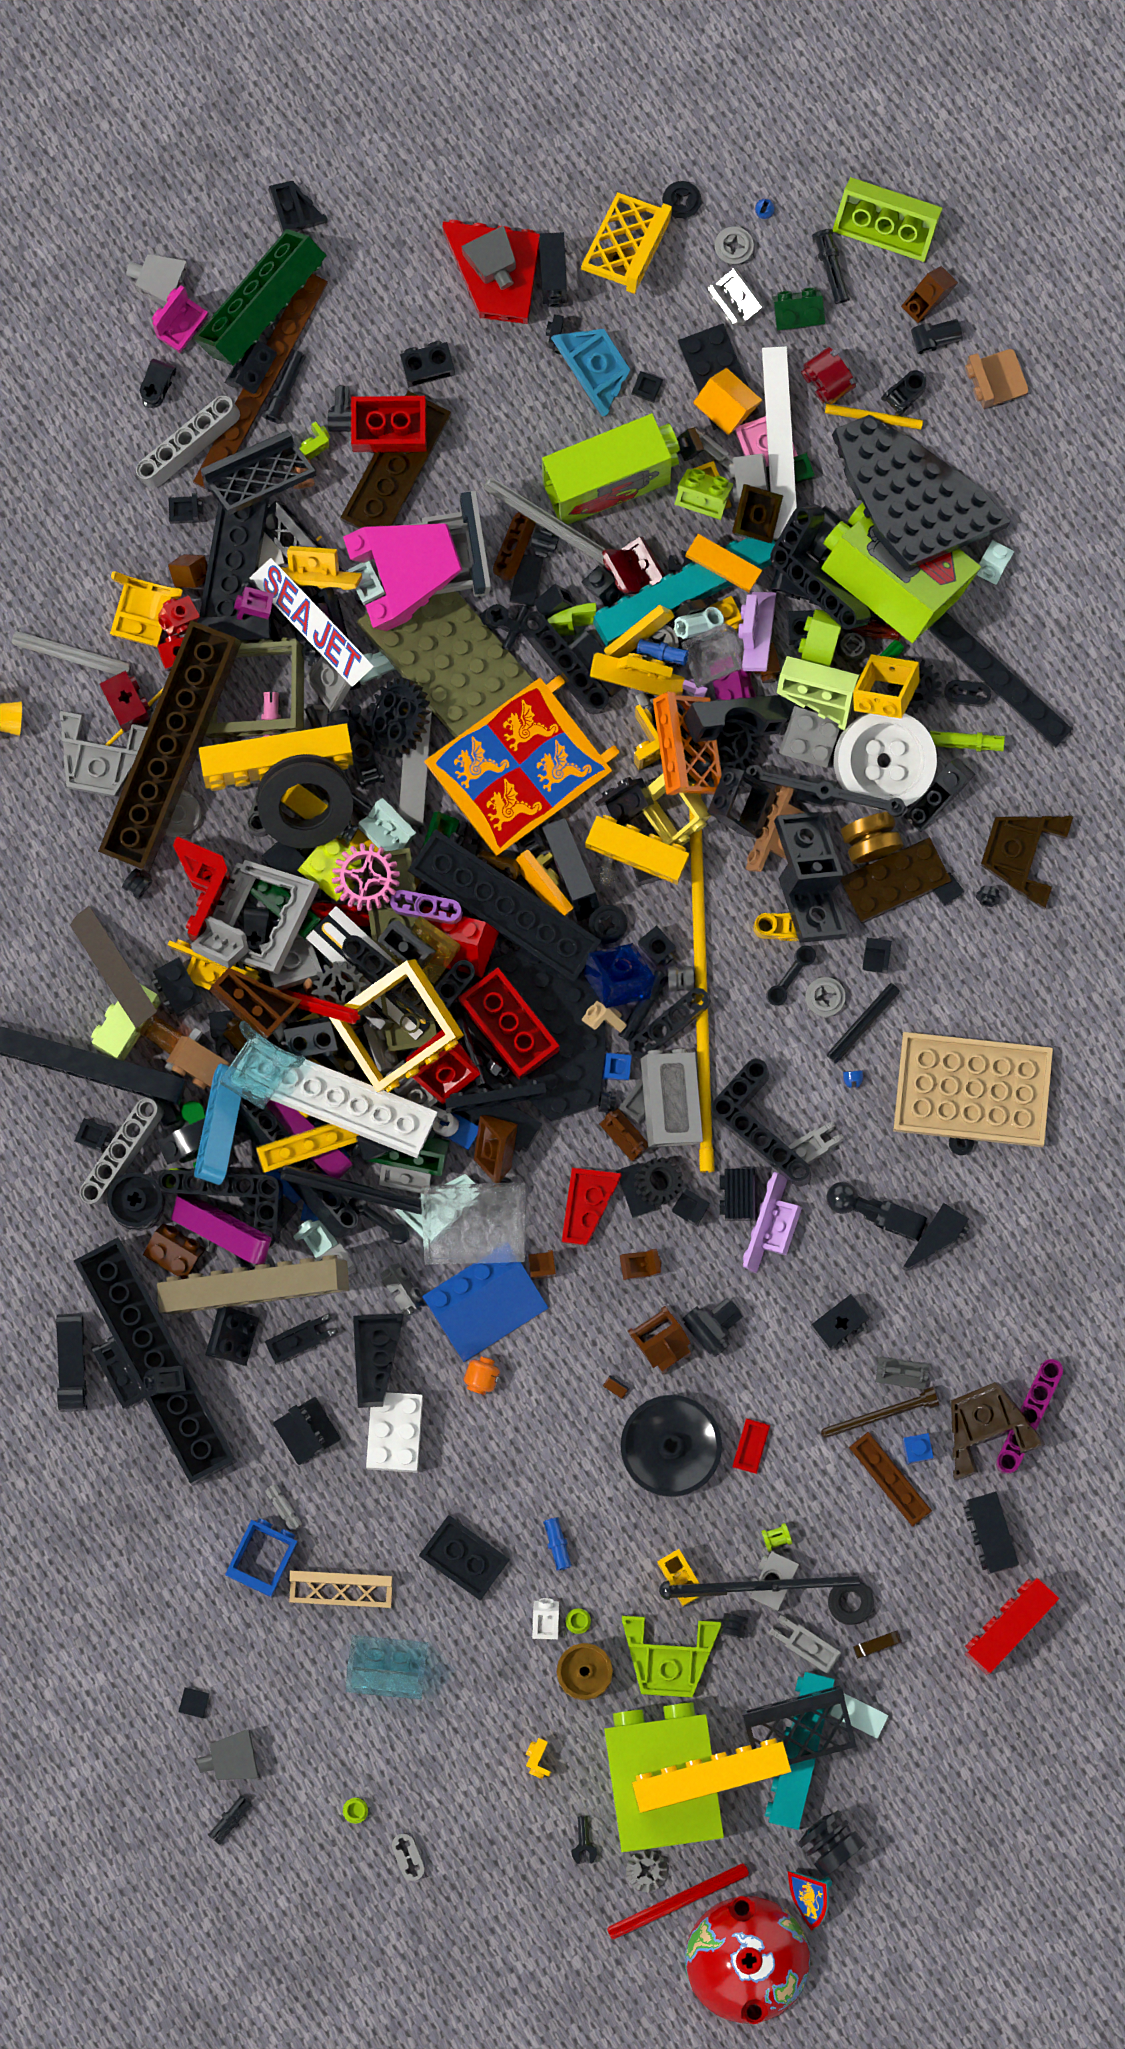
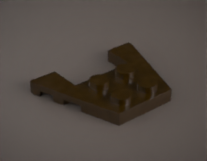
[980,816,1073,909]
[951,1382,1045,1480]

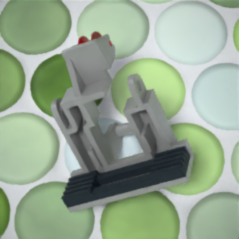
[378,491,491,597]

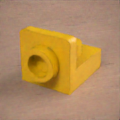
[709,595,744,634]

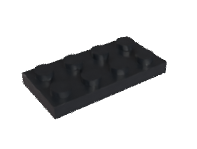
[678,323,759,430]

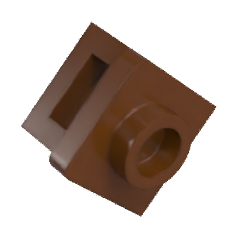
[619,1249,662,1280]

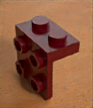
[602,537,665,594]

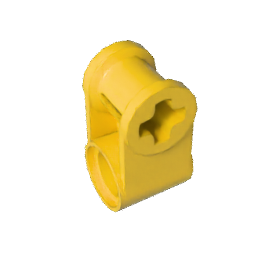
[753,913,799,941]

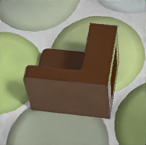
[168,554,208,588]
[528,1249,556,1280]

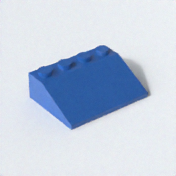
[422,1242,548,1362]

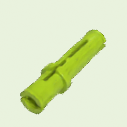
[930,731,1005,752]

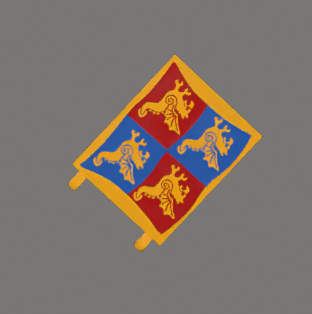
[424,675,619,856]

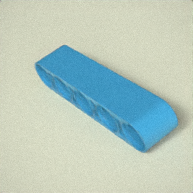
[194,1063,243,1185]

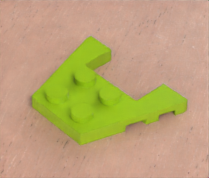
[622,1616,721,1698]

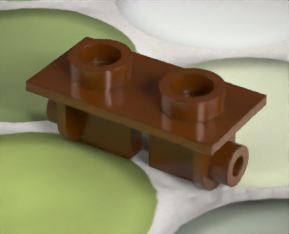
[599,1108,648,1162]

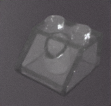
[681,623,743,688]

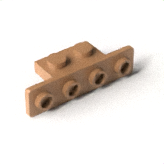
[745,785,805,872]

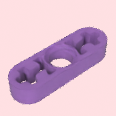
[390,890,463,924]

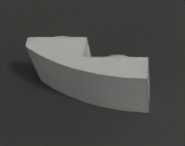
[385,1060,438,1108]

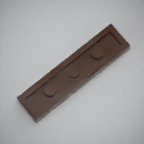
[848,1432,932,1527]

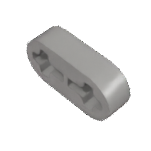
[392,1834,425,1881]

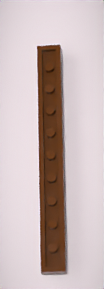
[193,274,328,492]

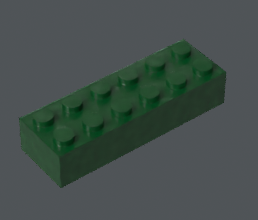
[193,229,327,366]

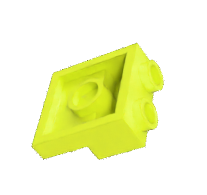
[298,839,363,902]

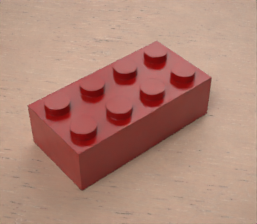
[458,968,560,1080]
[964,1578,1060,1675]

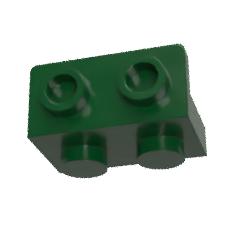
[772,288,825,330]

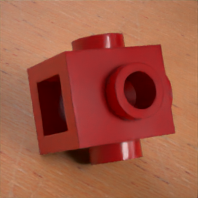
[158,596,200,636]
[157,634,184,671]

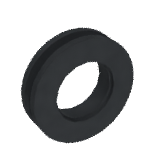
[257,754,353,848]

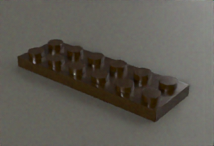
[340,391,452,529]

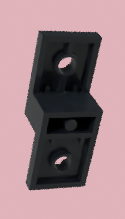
[774,812,848,943]

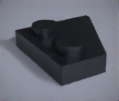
[268,180,328,234]

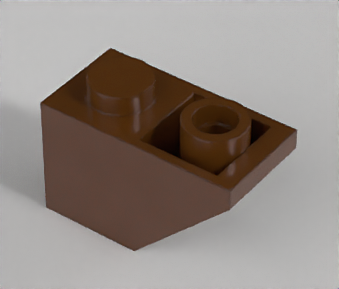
[901,266,958,323]

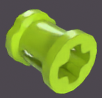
[761,1523,792,1552]

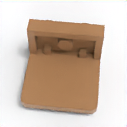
[965,349,1028,409]

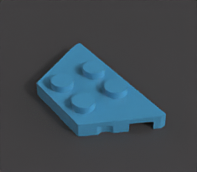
[551,329,630,416]

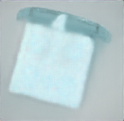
[220,1021,306,1109]

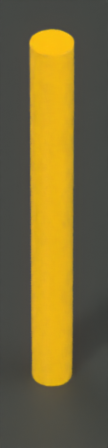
[825,404,923,430]

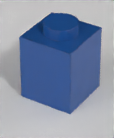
[902,1433,934,1465]

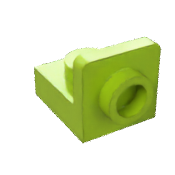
[299,421,331,460]

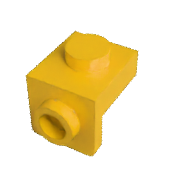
[526,1738,551,1779]

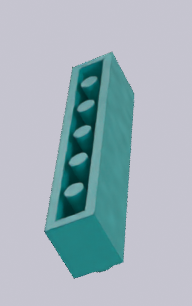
[765,1672,835,1830]

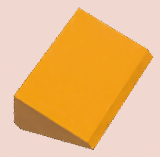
[693,368,762,436]

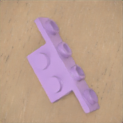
[739,592,776,671]
[743,1172,802,1273]

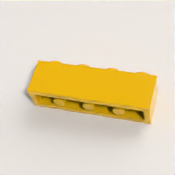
[585,815,689,885]

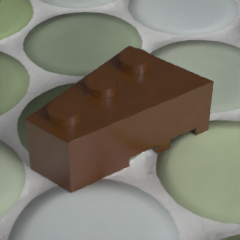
[209,968,302,1041]

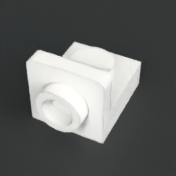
[532,1598,559,1639]

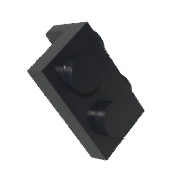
[152,957,203,1018]

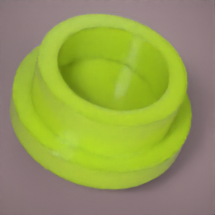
[566,1608,591,1634]
[343,1798,368,1824]

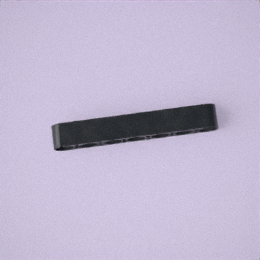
[237,1092,358,1238]

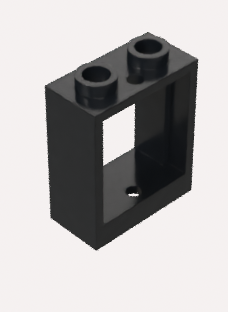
[540,232,567,308]
[707,767,777,839]

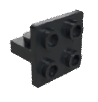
[205,1306,259,1366]
[273,1397,341,1465]

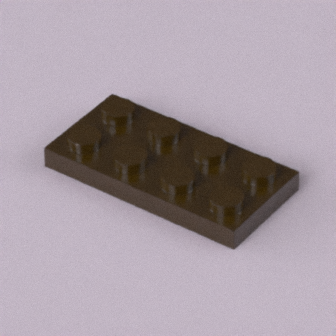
[840,837,951,924]

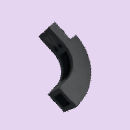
[157,1118,245,1165]

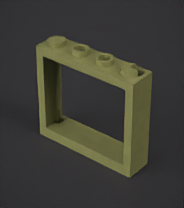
[205,637,304,738]

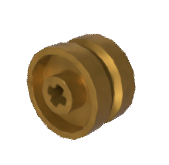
[841,812,903,864]
[556,1643,613,1701]

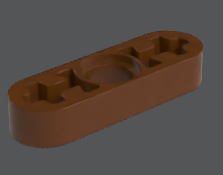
[493,512,536,581]

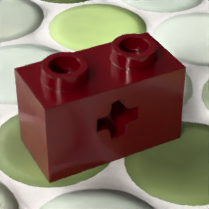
[99,670,151,733]

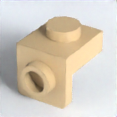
[582,1001,627,1033]

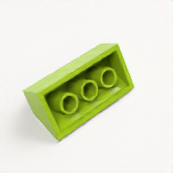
[833,177,943,262]

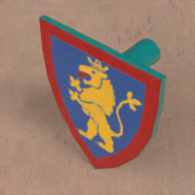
[788,1870,832,1931]

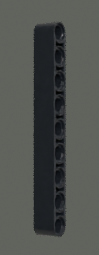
[0,1026,187,1106]

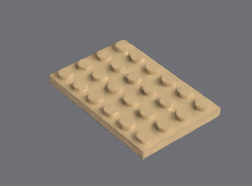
[893,1032,1053,1147]

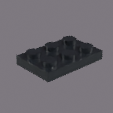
[419,1515,510,1601]

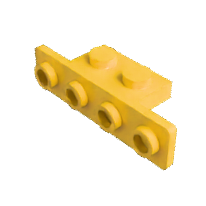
[280,546,362,590]
[590,653,685,696]
[168,939,263,990]

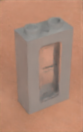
[641,1049,703,1148]

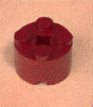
[801,347,856,404]

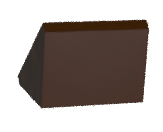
[474,1115,518,1183]

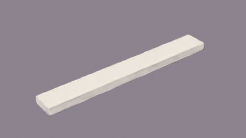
[762,346,796,540]

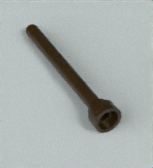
[821,1386,939,1438]

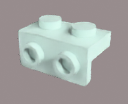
[358,798,416,851]

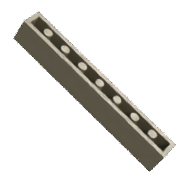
[157,1255,349,1314]

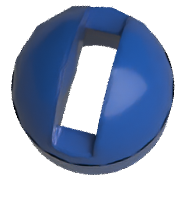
[755,199,774,219]
[843,1070,863,1088]

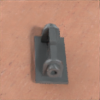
[381,1263,425,1316]
[875,1357,929,1389]

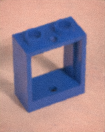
[225,1518,298,1598]

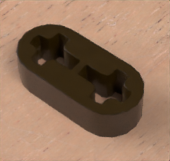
[476,851,521,882]
[853,1630,902,1659]

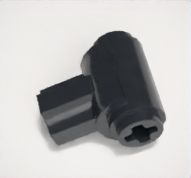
[682,1298,743,1357]

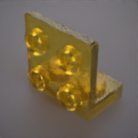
[391,916,461,986]

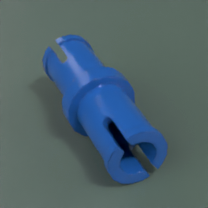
[637,639,689,666]
[543,1517,572,1571]

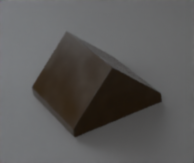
[732,484,783,544]

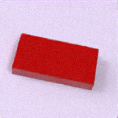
[732,1418,770,1474]

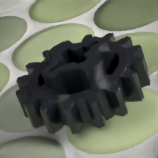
[887,658,942,713]

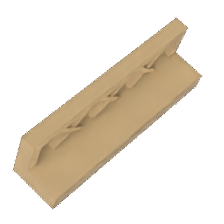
[289,1571,393,1608]

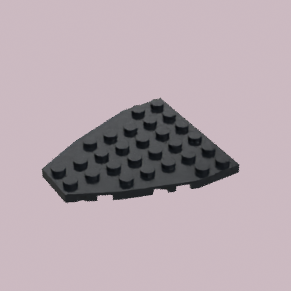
[832,415,1011,571]
[456,926,606,1122]

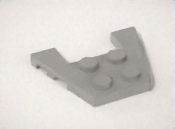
[60,711,148,798]

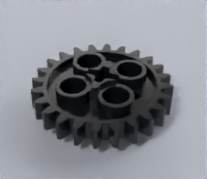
[366,677,431,759]

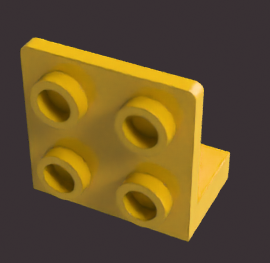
[634,704,661,770]

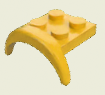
[110,571,183,648]

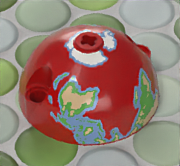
[685,1896,810,2024]

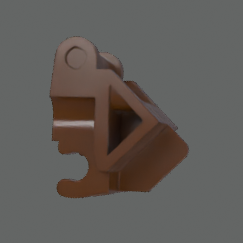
[627,1306,692,1375]

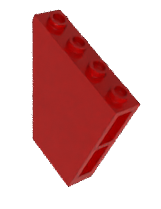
[442,220,540,324]

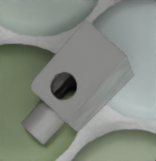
[126,255,188,306]

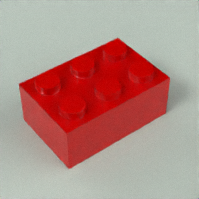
[351,396,426,452]

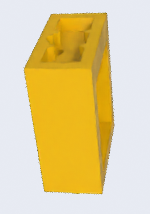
[853,654,920,719]

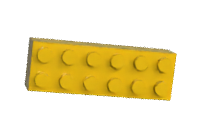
[199,723,353,791]
[632,1738,791,1813]

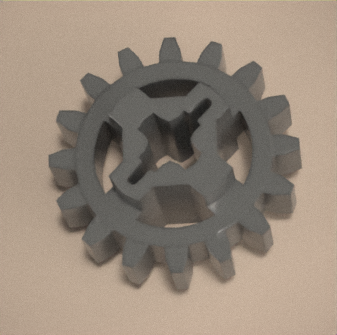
[312,961,367,1006]

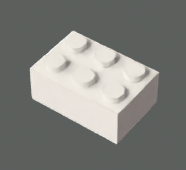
[366,1392,423,1473]

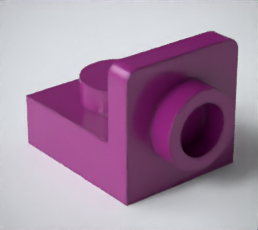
[234,586,274,620]

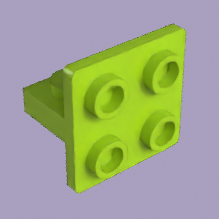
[674,468,734,520]

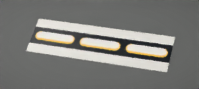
[306,906,430,1040]

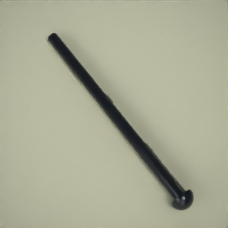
[659,1576,860,1600]

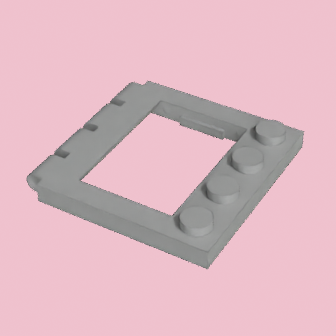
[204,860,319,975]

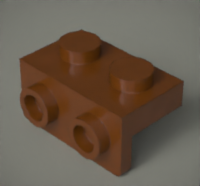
[143,1223,205,1279]

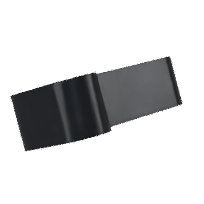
[56,1313,87,1412]

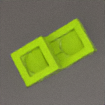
[547,603,597,636]

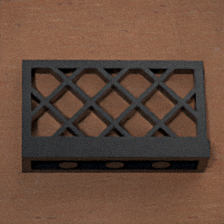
[201,430,316,515]
[741,1685,857,1765]

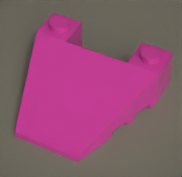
[343,524,463,631]

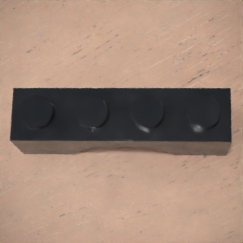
[683,695,788,742]

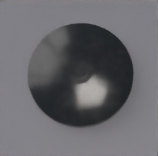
[620,1395,722,1497]

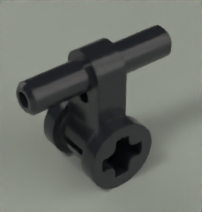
[480,604,529,652]

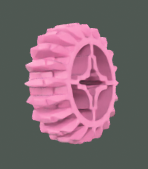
[332,843,400,911]

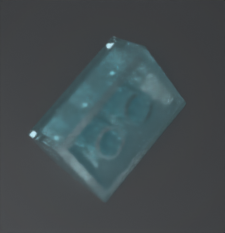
[346,1635,428,1700]

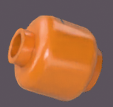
[463,1356,500,1395]

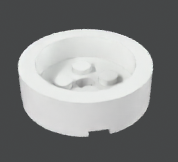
[834,713,937,810]

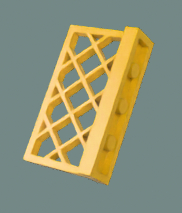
[581,192,672,294]

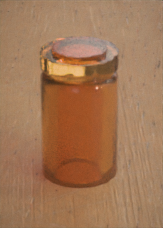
[140,1014,187,1054]

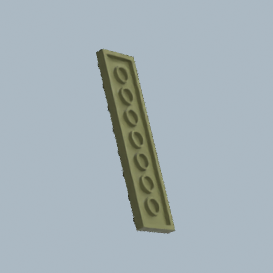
[361,848,436,1052]

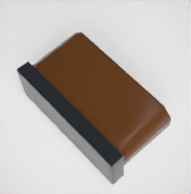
[603,1375,630,1399]

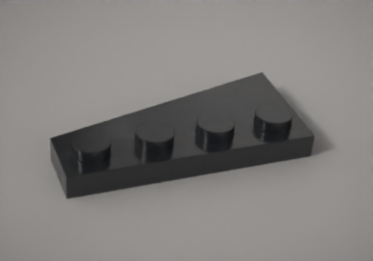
[353,1313,404,1408]

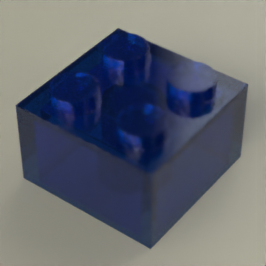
[584,943,655,1008]

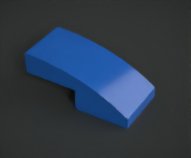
[602,1053,631,1081]
[438,1105,478,1151]

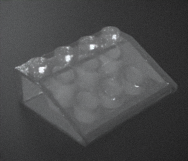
[421,1182,526,1265]

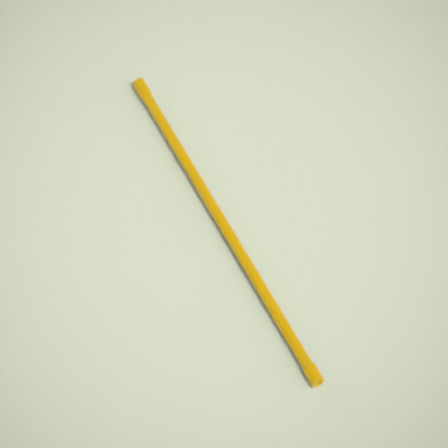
[689,745,715,1173]

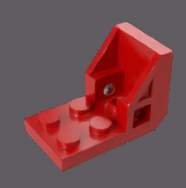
[173,836,230,942]

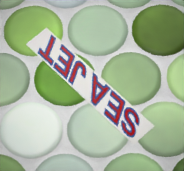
[250,558,374,687]

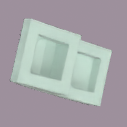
[346,561,385,605]
[828,1694,889,1739]

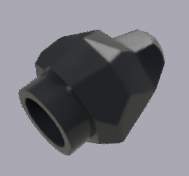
[327,709,358,743]

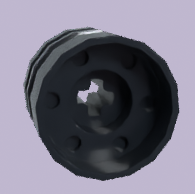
[797,1810,866,1878]

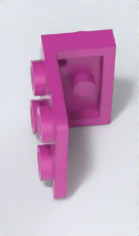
[152,285,209,353]

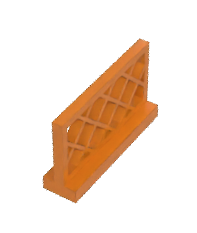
[653,692,722,795]

